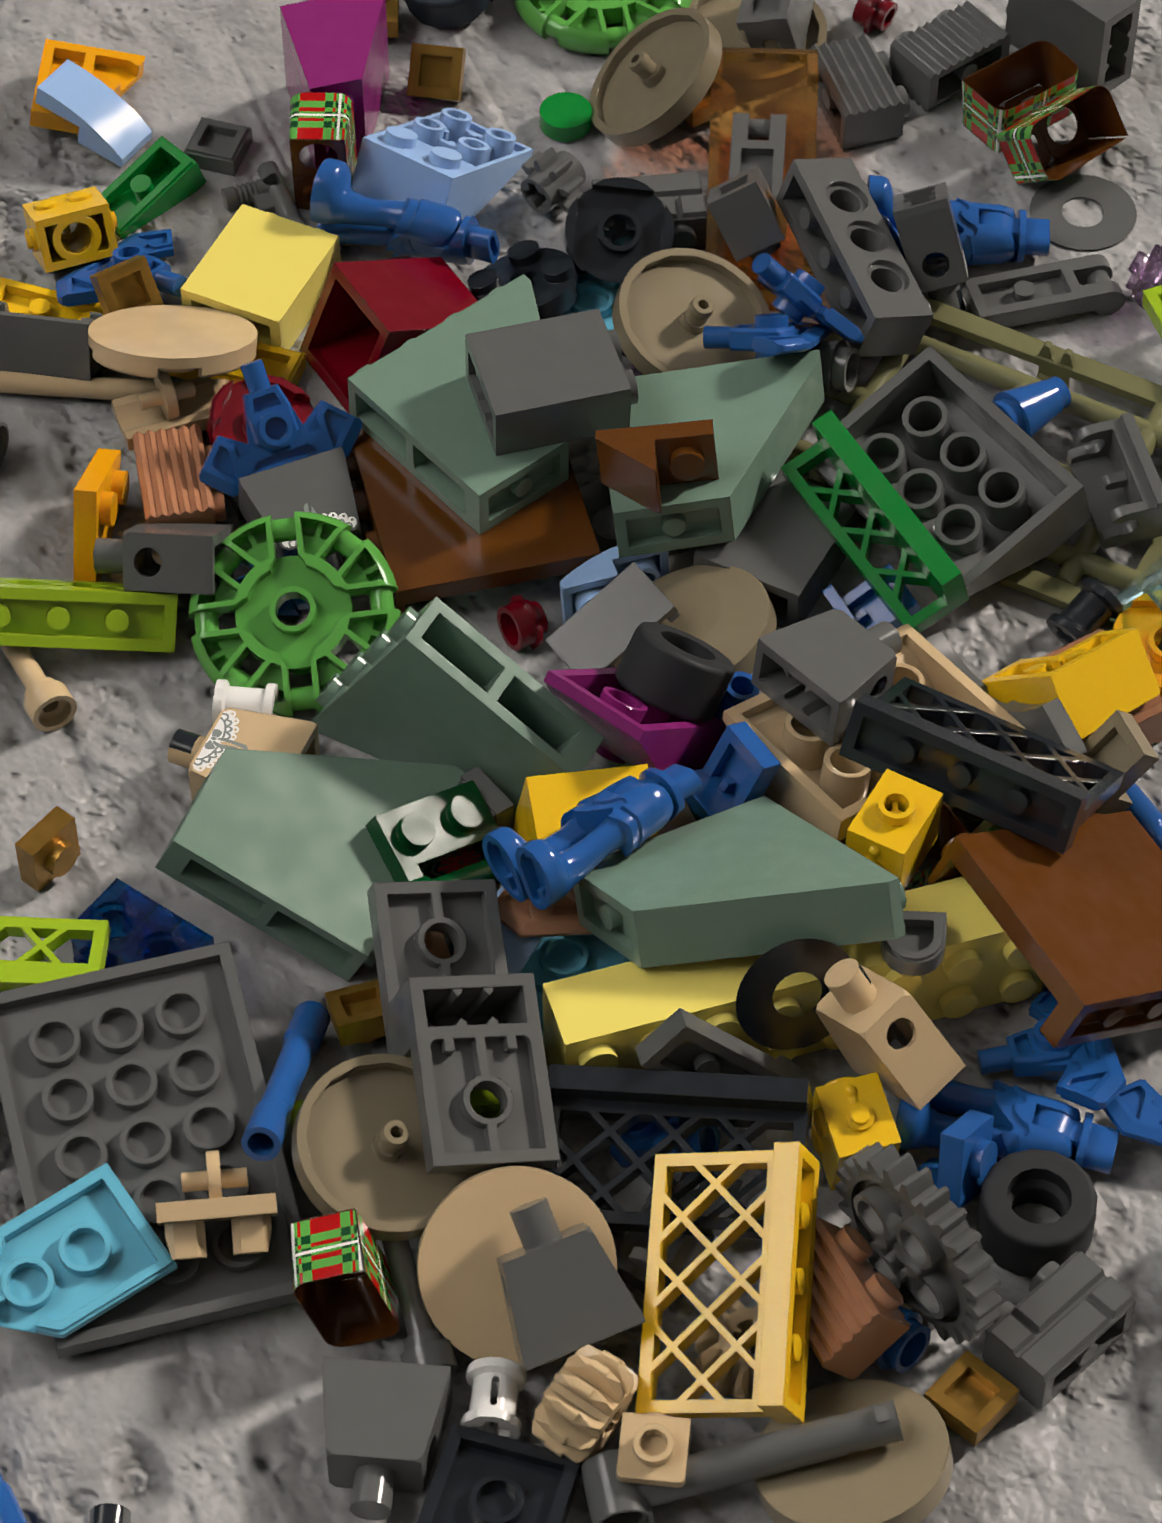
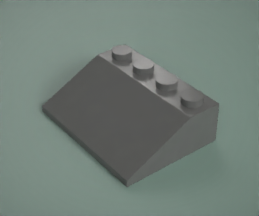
[808,346,1092,596]

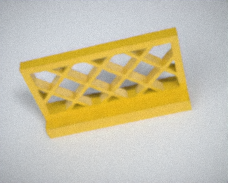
[635,1141,820,1423]

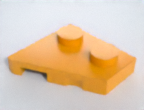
[29,39,145,134]
[73,448,130,582]

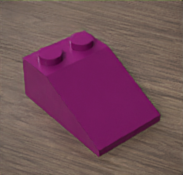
[544,667,726,771]

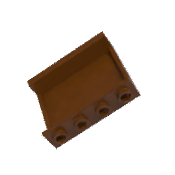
[346,429,600,616]
[927,810,1162,1049]

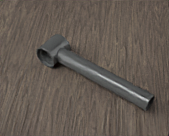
[581,1400,904,1523]

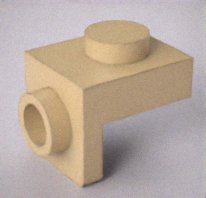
[616,1412,691,1488]

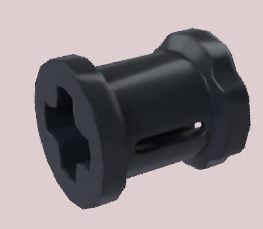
[1046,577,1123,645]

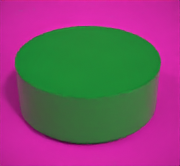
[539,92,592,142]

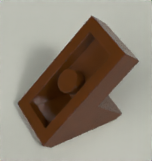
[595,419,719,513]

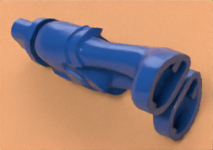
[310,158,500,265]
[867,175,1050,267]
[482,764,702,910]
[895,1079,1120,1174]

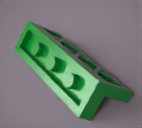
[781,410,970,633]

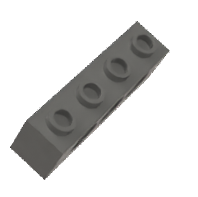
[776,158,934,357]

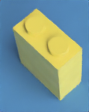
[181,204,341,350]

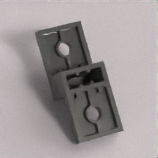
[367,879,560,1174]

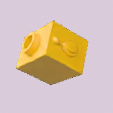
[22,186,118,273]
[846,769,943,890]
[810,1072,901,1191]

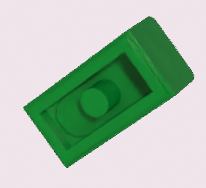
[101,136,206,239]

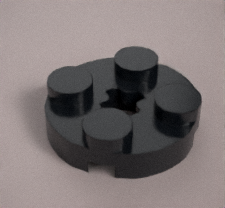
[564,177,674,289]
[467,240,580,320]

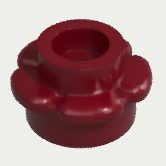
[852,0,898,35]
[497,595,548,651]

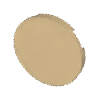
[88,305,257,379]
[416,1166,617,1367]

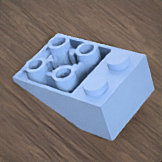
[351,108,534,220]

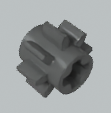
[520,147,586,217]

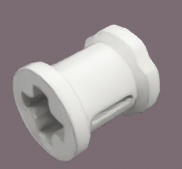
[212,679,279,726]
[461,1357,527,1440]

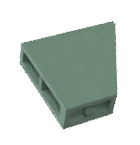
[348,274,569,535]
[609,350,825,558]
[311,597,605,816]
[155,748,465,982]
[574,796,906,968]

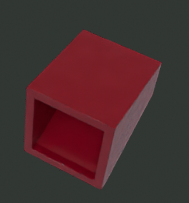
[299,257,477,413]

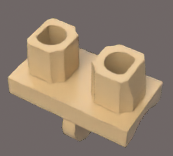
[111,371,216,454]
[155,1150,277,1261]

